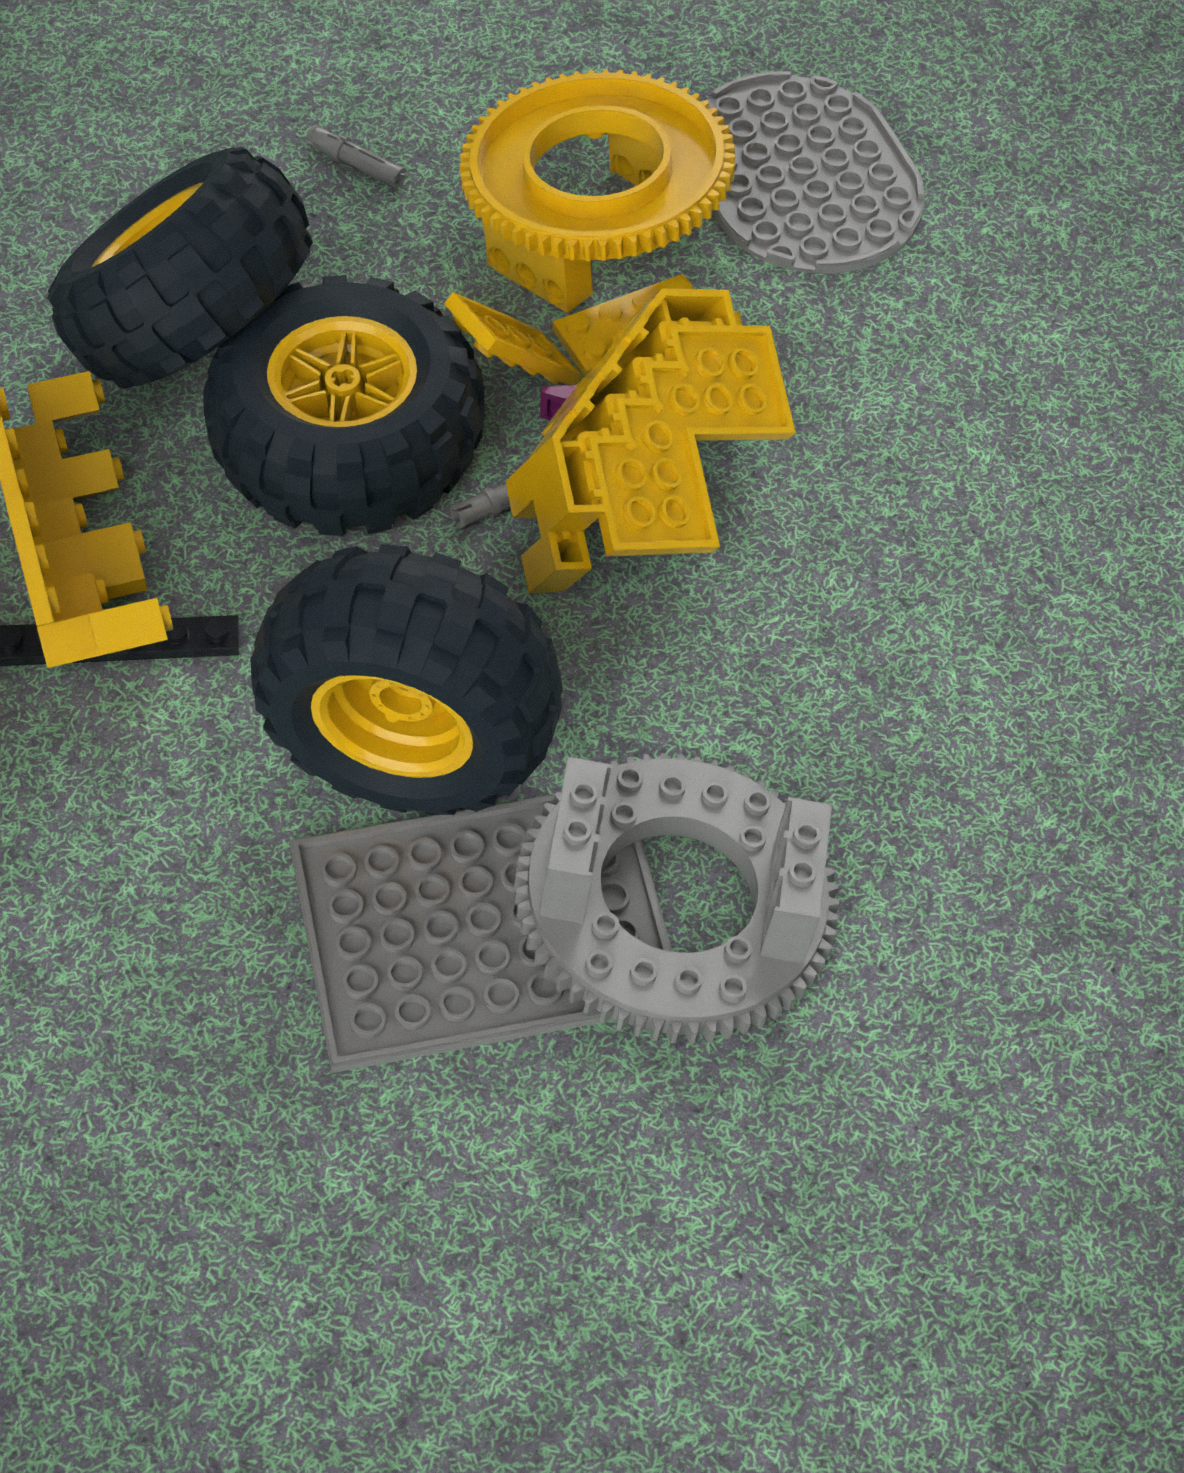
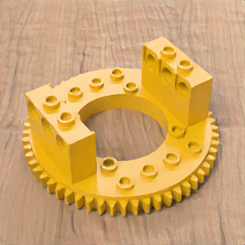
[459,69,735,313]

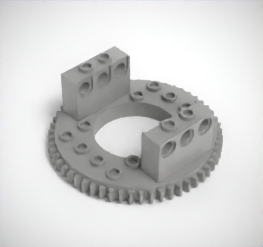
[514,753,840,1044]

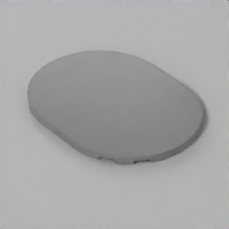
[706,71,925,274]

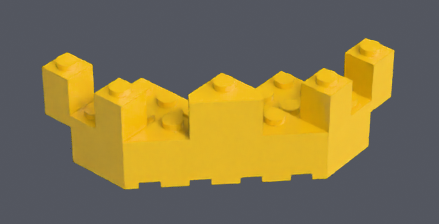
[505,289,796,593]
[0,371,173,668]

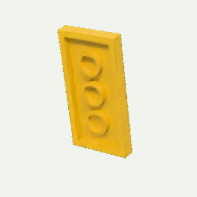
[552,274,695,377]
[444,292,583,385]

